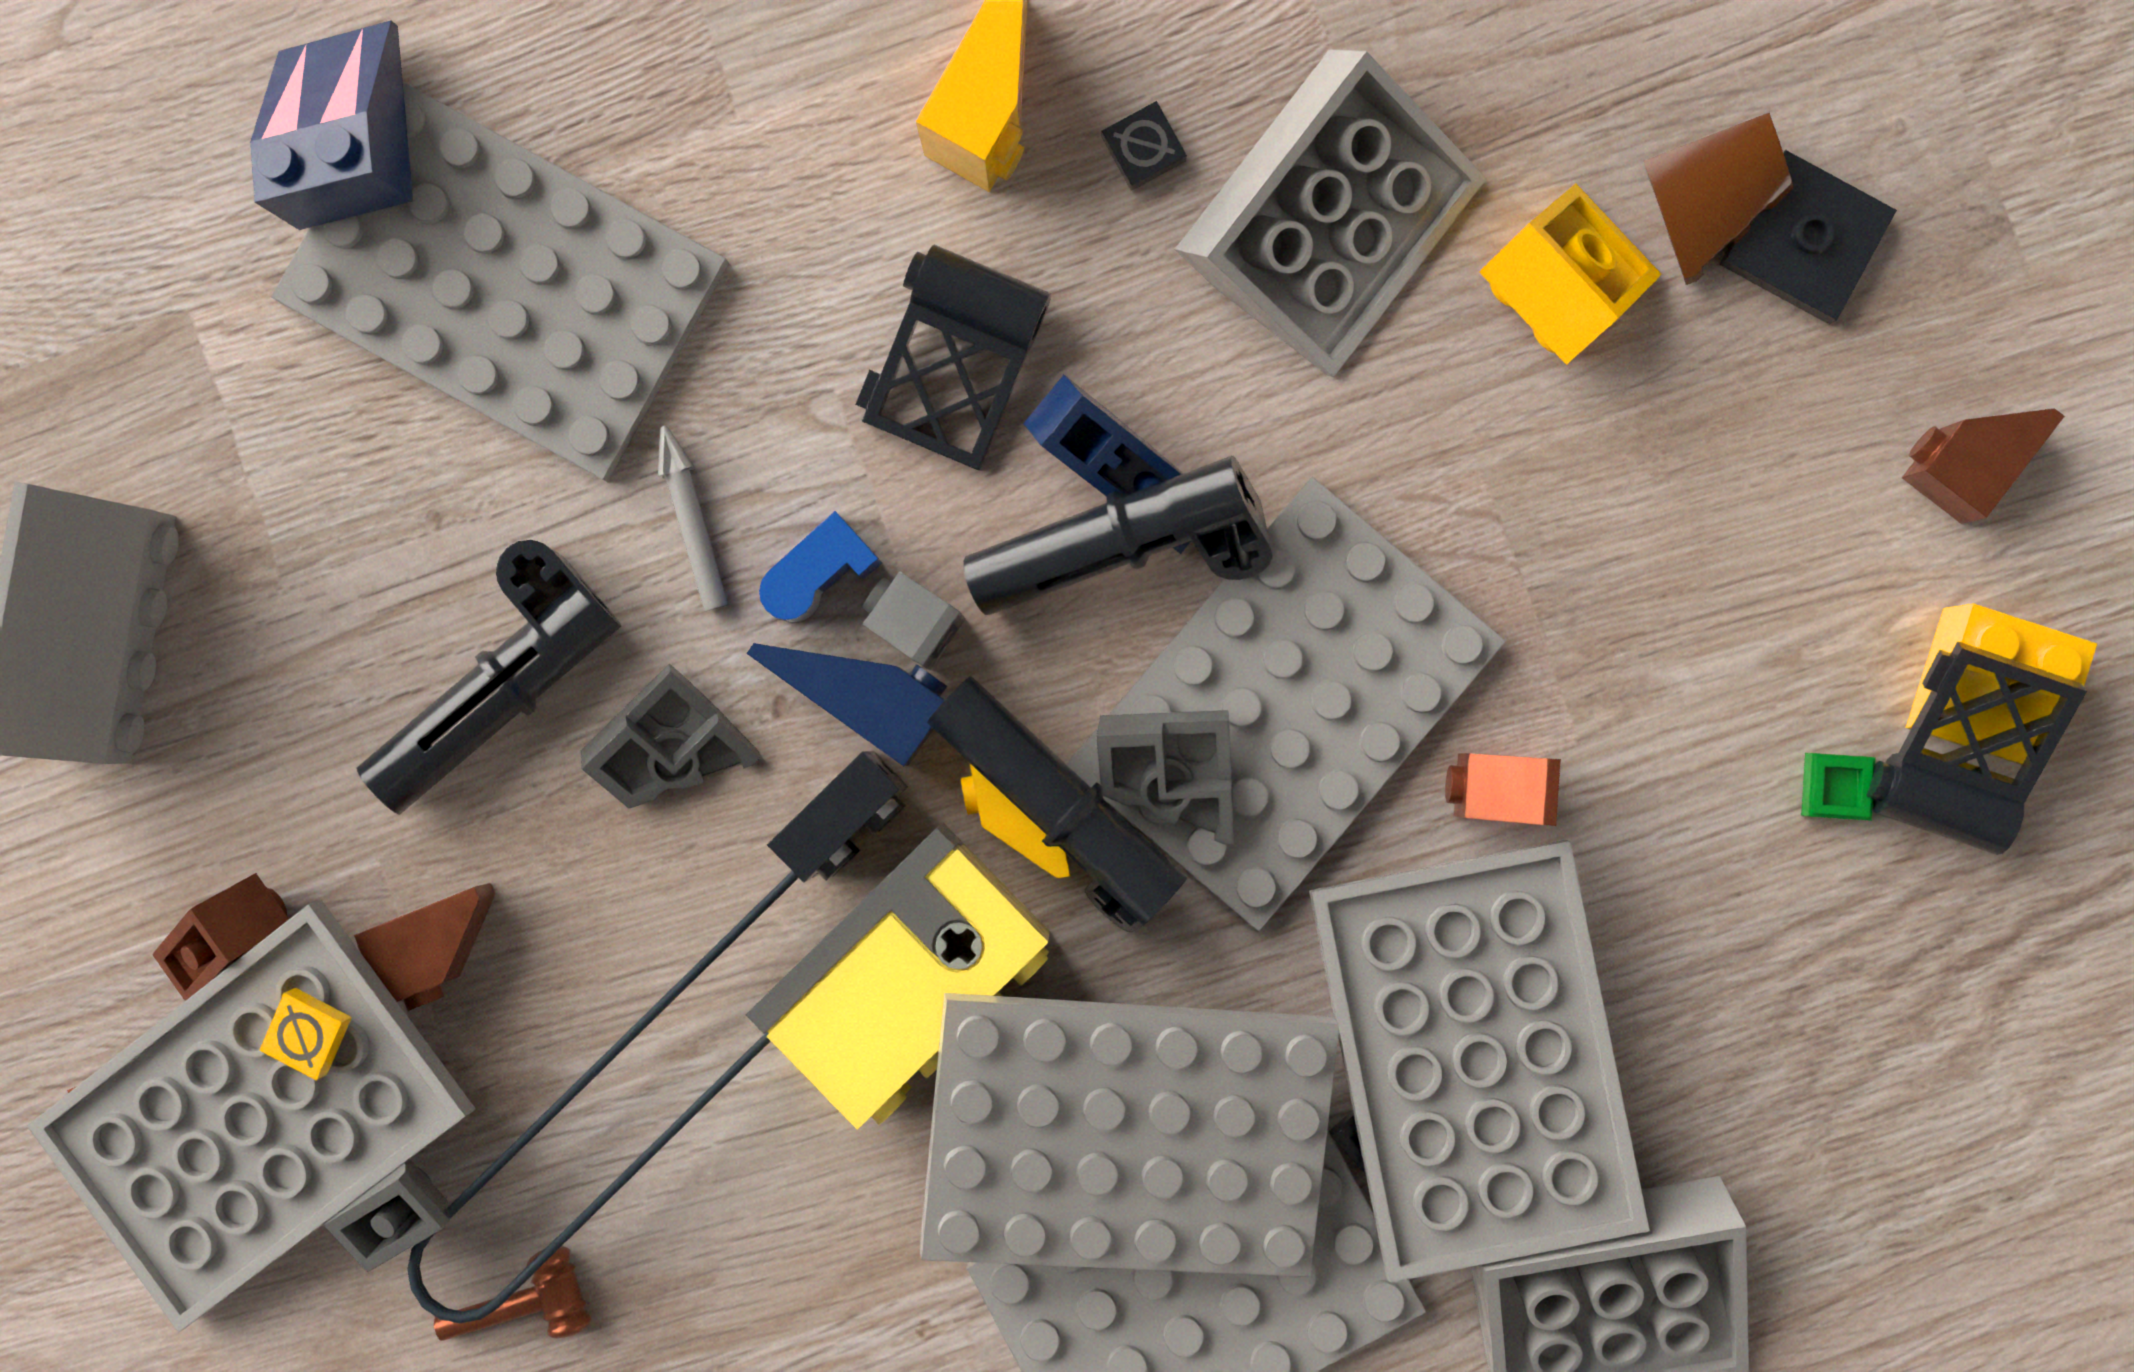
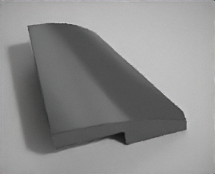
[581,663,760,809]
[1096,710,1234,844]

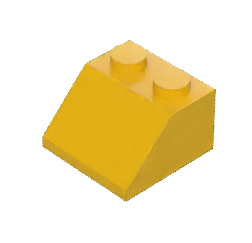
[1479,183,1662,365]
[1905,603,2097,765]

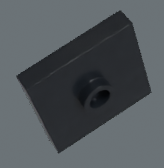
[1719,150,1897,325]

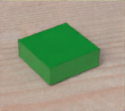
[1801,753,1876,821]

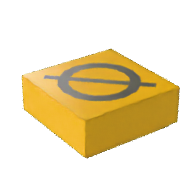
[259,988,352,1081]

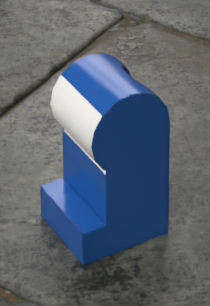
[759,511,882,623]

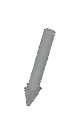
[658,426,729,612]

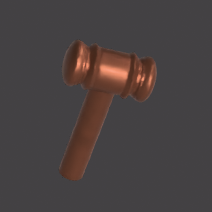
[434,1246,592,1341]

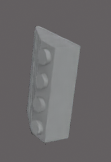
[1174,49,1486,377]
[0,482,179,764]
[1471,1176,1749,1372]

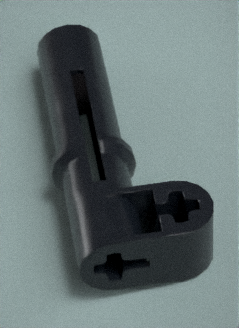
[963,456,1273,615]
[356,540,622,815]
[927,676,1187,933]

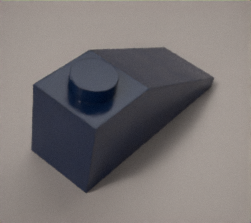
[1023,374,1192,554]
[746,643,947,767]

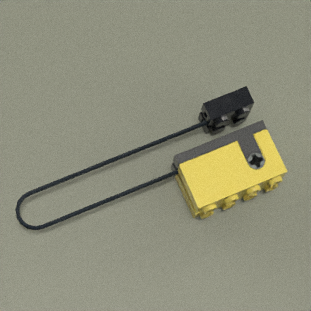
[407,751,1050,1324]

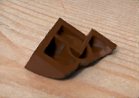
[1644,113,1793,285]

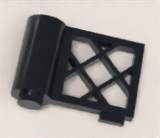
[855,244,1051,470]
[1867,641,2087,855]

